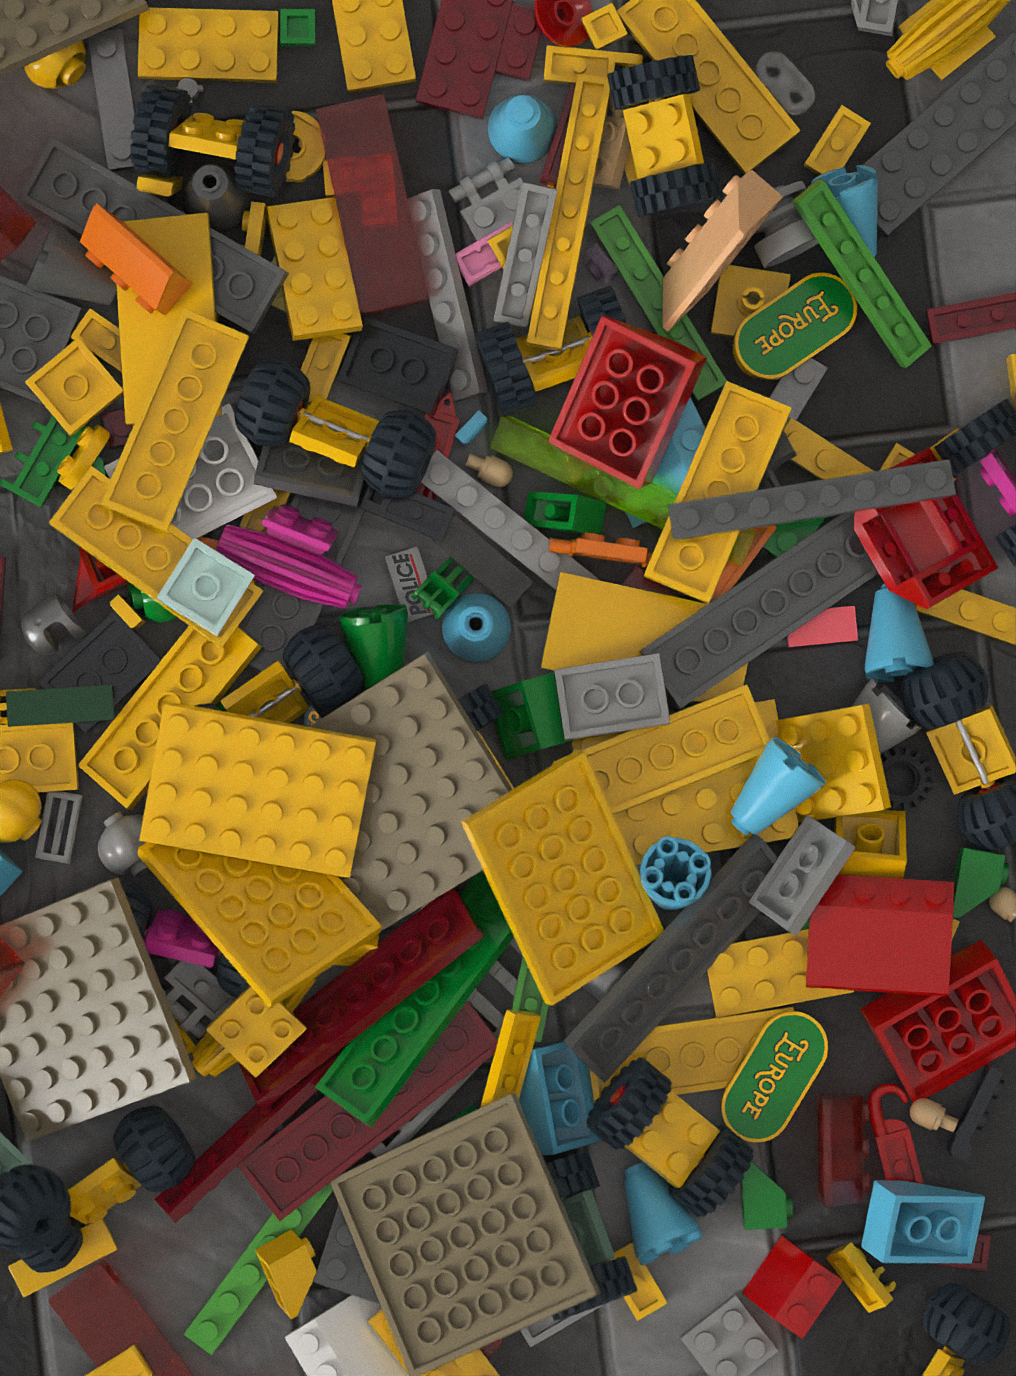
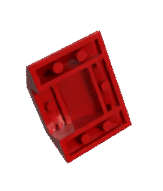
[854,447,999,609]

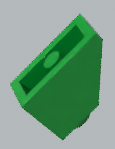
[524,491,606,535]
[953,847,1009,919]
[740,1161,793,1230]

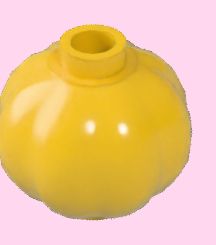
[24,40,86,89]
[0,780,42,843]

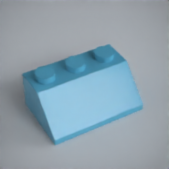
[519,1040,602,1155]

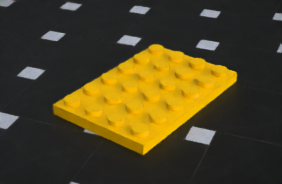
[570,699,799,866]
[139,701,376,878]
[461,750,664,1006]
[137,842,382,1008]

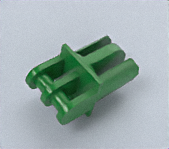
[411,557,474,620]

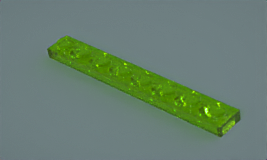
[489,415,757,566]

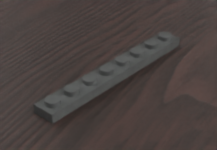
[668,459,956,541]

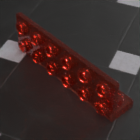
[49,1257,194,1376]

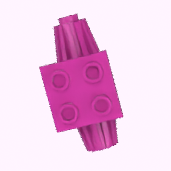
[216,504,362,609]

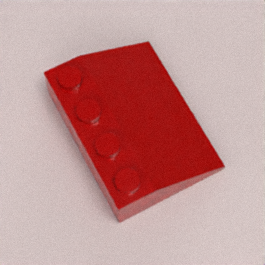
[548,315,707,490]
[806,875,954,997]
[860,939,1016,1103]

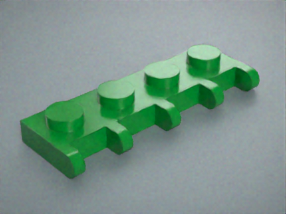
[0,415,93,508]

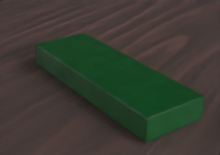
[6,685,114,727]

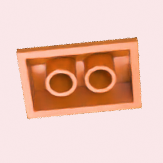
[80,203,193,315]

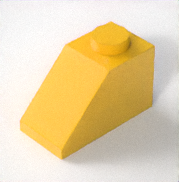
[255,1229,317,1320]

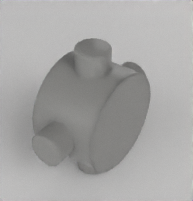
[173,78,203,104]

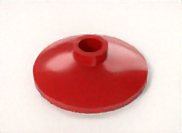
[534,0,593,47]

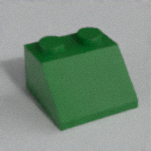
[491,672,576,760]

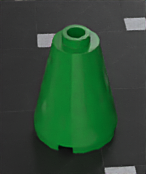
[339,604,408,691]

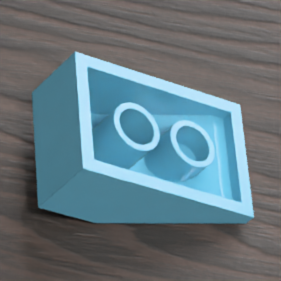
[861,1180,985,1263]

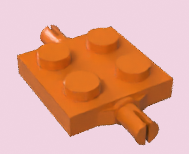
[548,533,653,567]

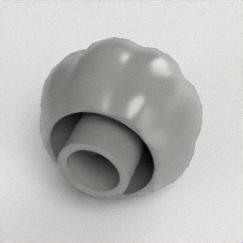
[98,811,150,877]

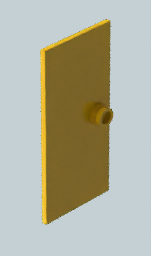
[116,213,222,425]
[540,572,748,703]

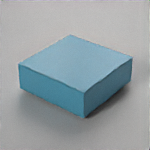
[455,410,488,447]

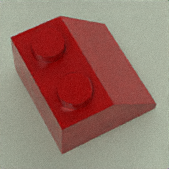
[742,1235,843,1339]

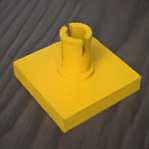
[710,265,791,338]

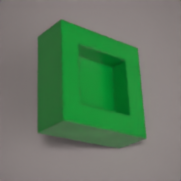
[280,9,316,47]

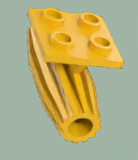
[886,0,1011,81]
[191,978,316,1078]

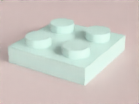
[156,538,255,636]

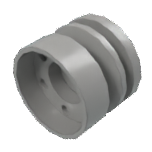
[754,181,819,268]

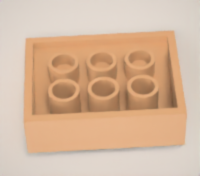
[662,169,783,332]

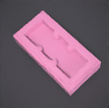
[455,222,513,287]

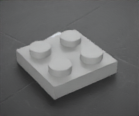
[680,1294,779,1376]

